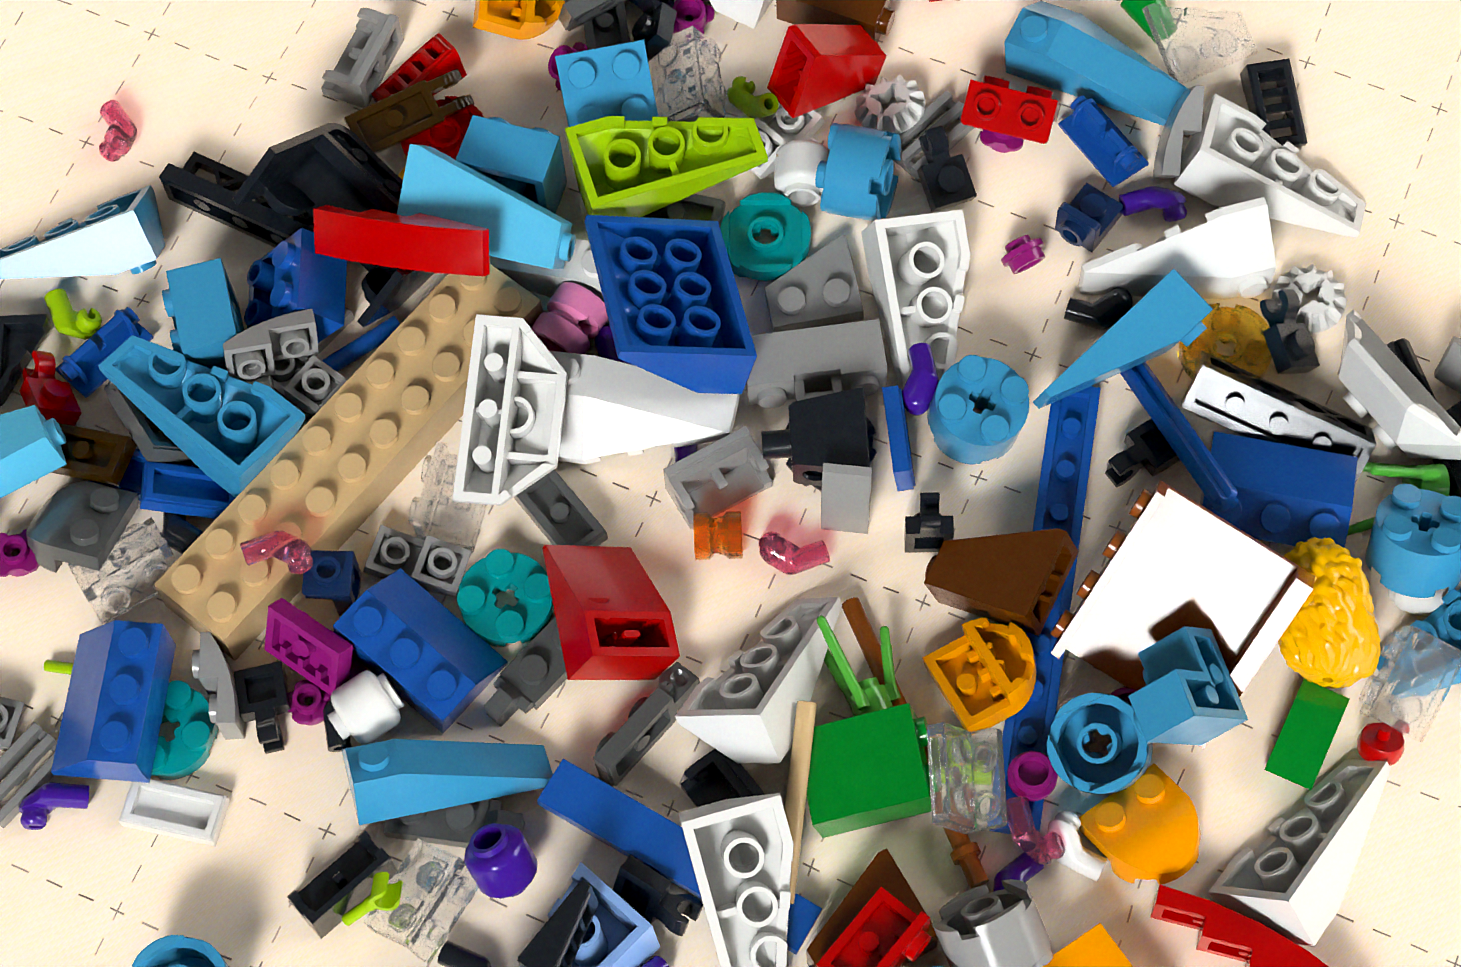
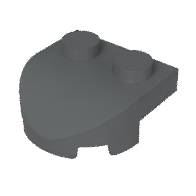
[26,481,139,573]

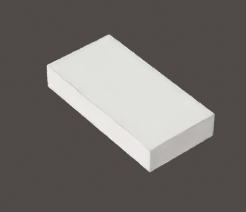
[118,779,230,847]

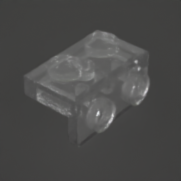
[651,26,727,121]
[68,517,177,624]

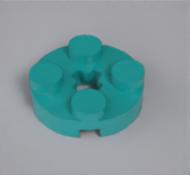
[720,192,811,281]
[457,549,554,647]
[151,680,218,781]

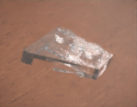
[1142,3,1258,85]

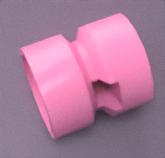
[531,282,608,354]

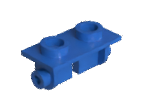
[1058,95,1149,187]
[55,307,154,398]

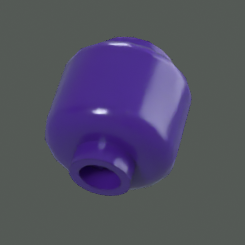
[464,823,538,899]

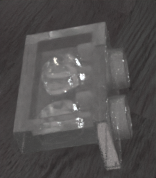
[408,441,487,554]
[1359,626,1461,742]
[927,722,1008,834]
[363,839,478,963]

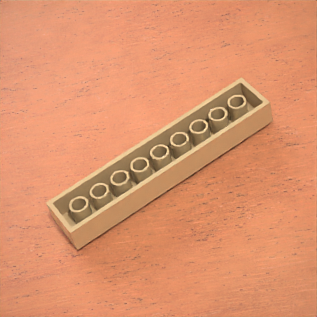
[154,263,543,661]

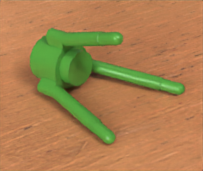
[1347,462,1450,536]
[817,615,901,716]

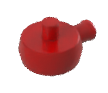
[1357,720,1408,766]

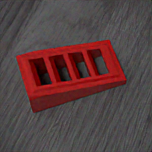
[371,33,467,102]

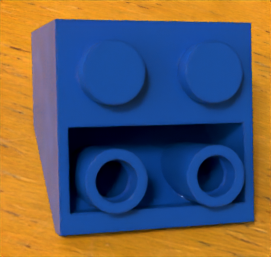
[244,228,347,343]

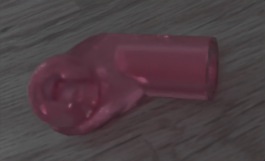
[99,100,138,162]
[240,530,313,574]
[758,531,830,575]
[1003,796,1065,865]

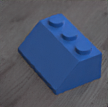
[1200,431,1357,548]
[333,568,508,734]
[51,620,176,783]

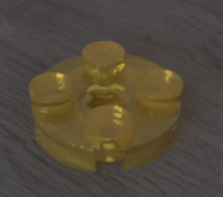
[1177,303,1272,379]

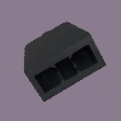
[761,387,870,486]

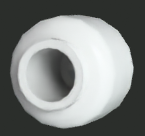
[774,136,830,207]
[327,671,405,744]

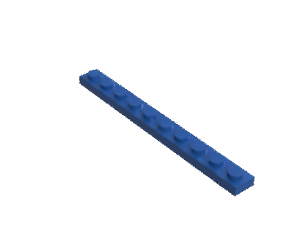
[989,386,1101,839]

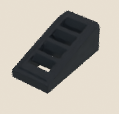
[1240,58,1308,147]
[517,880,599,967]

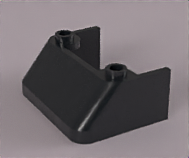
[232,123,435,328]

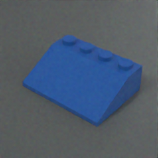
[584,215,757,394]

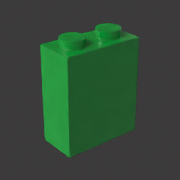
[807,703,942,838]

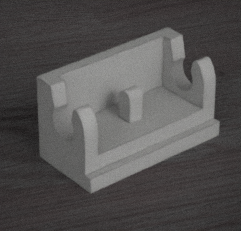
[321,7,404,108]
[663,426,772,529]

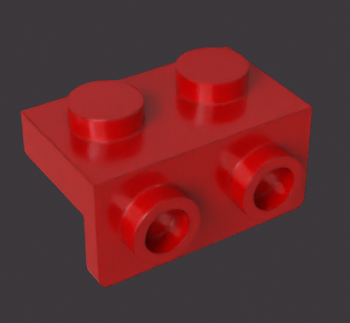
[960,75,1061,144]
[816,887,932,967]

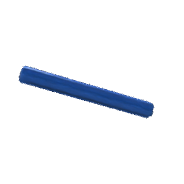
[1120,362,1239,512]

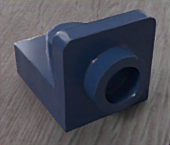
[1055,182,1124,253]
[302,550,362,617]

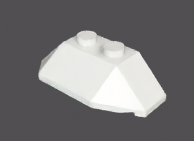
[1338,309,1461,460]
[452,314,568,506]

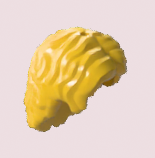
[1278,537,1381,689]

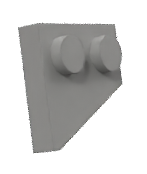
[765,235,864,332]

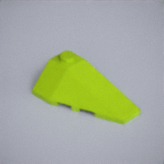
[565,116,768,217]

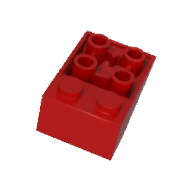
[542,545,680,680]

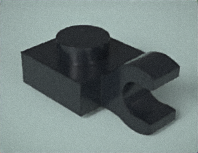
[632,0,677,62]
[917,125,977,213]
[1260,289,1320,374]
[1105,419,1180,488]
[904,492,954,553]
[234,661,290,754]
[612,856,703,936]

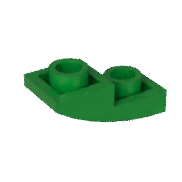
[1264,679,1350,790]

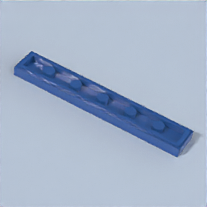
[537,759,822,955]

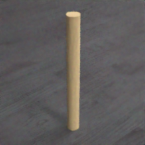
[785,701,817,904]

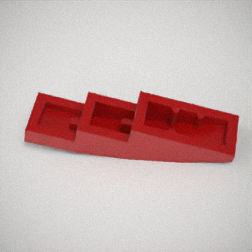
[313,205,490,277]
[1150,885,1329,967]

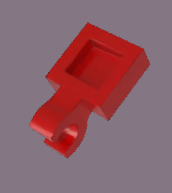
[19,350,82,426]

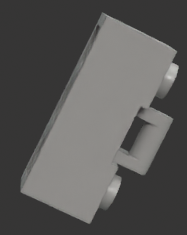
[746,319,888,408]

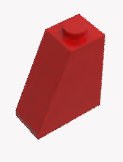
[767,24,887,118]

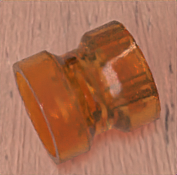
[693,511,743,561]

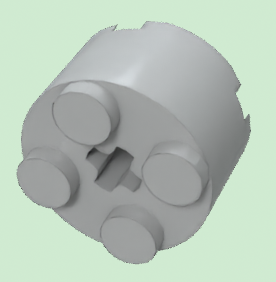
[932,879,1053,967]

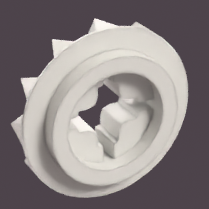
[854,74,926,134]
[1272,263,1348,333]

